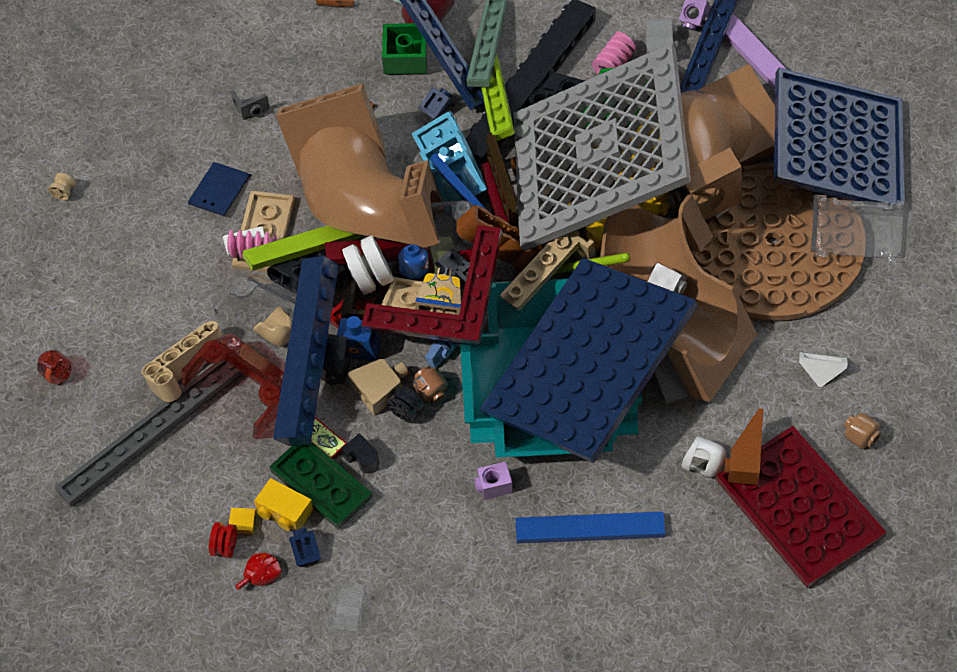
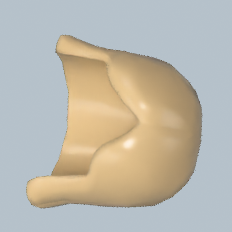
[253,306,292,347]

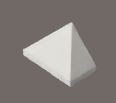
[799,352,848,387]

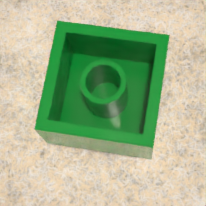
[382,23,427,74]

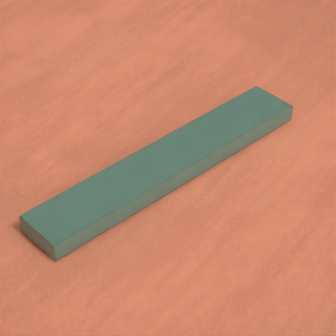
[467,0,508,87]

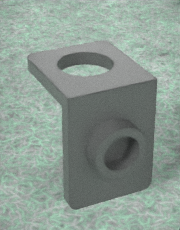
[230,90,270,120]

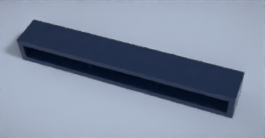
[273,256,339,446]

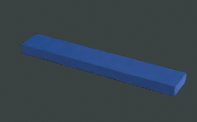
[516,511,665,544]

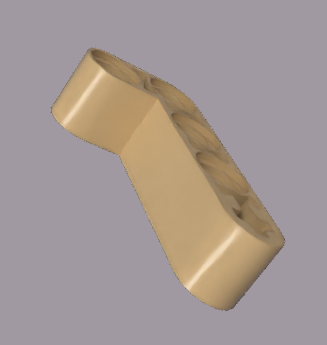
[142,321,226,402]

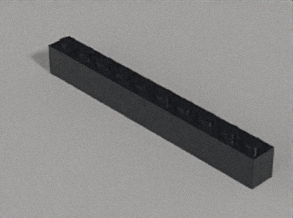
[465,0,596,169]

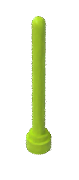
[549,253,631,280]

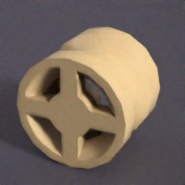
[48,173,76,201]

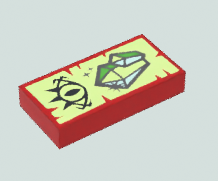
[311,417,346,460]

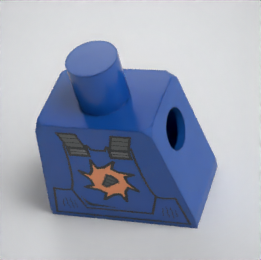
[337,316,382,362]

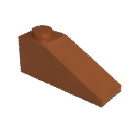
[724,408,763,485]

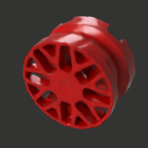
[209,522,237,558]

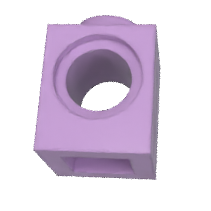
[679,0,710,30]
[474,462,512,500]

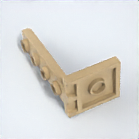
[500,230,597,311]

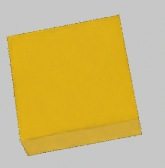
[229,508,256,535]

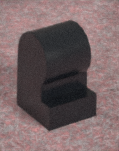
[341,433,380,474]

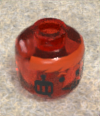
[37,350,72,384]

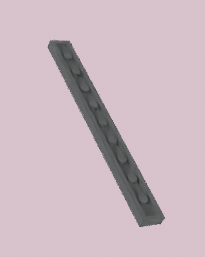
[55,343,257,507]

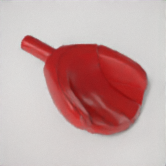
[235,552,282,590]

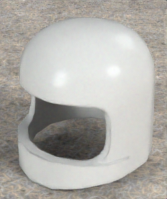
[682,436,726,477]

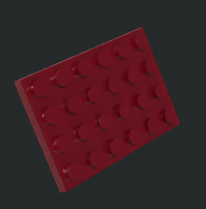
[715,426,887,589]

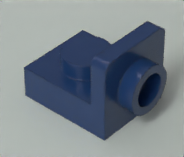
[418,87,456,120]
[288,527,321,566]

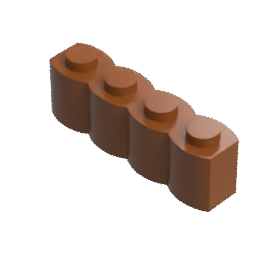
[457,205,546,271]

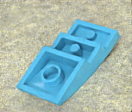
[411,111,487,211]

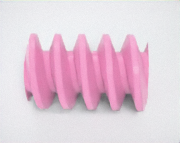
[592,31,637,74]
[227,229,277,259]

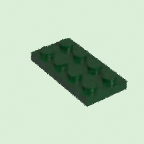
[269,442,373,529]

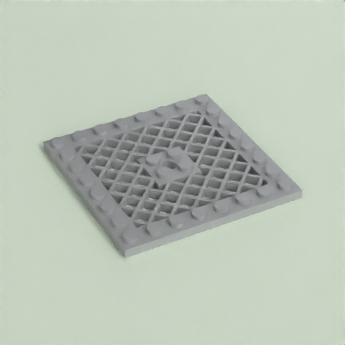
[514,43,691,251]

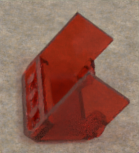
[182,334,284,440]

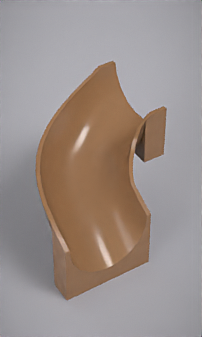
[681,64,775,220]
[276,83,446,248]
[601,194,757,402]

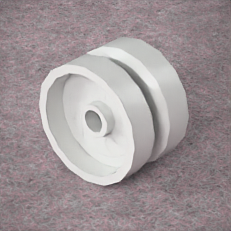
[342,235,394,295]

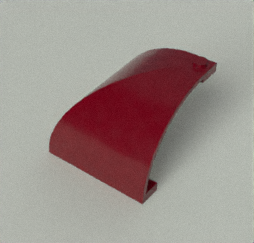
[362,225,502,345]

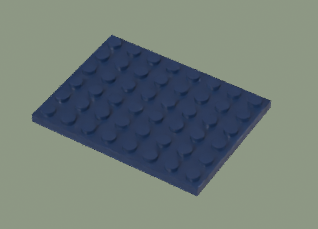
[480,258,698,463]

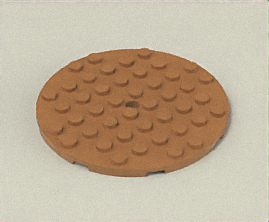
[691,163,865,321]

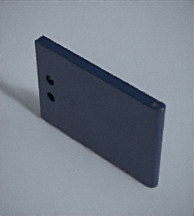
[188,162,251,216]

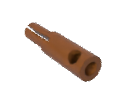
[316,0,355,7]

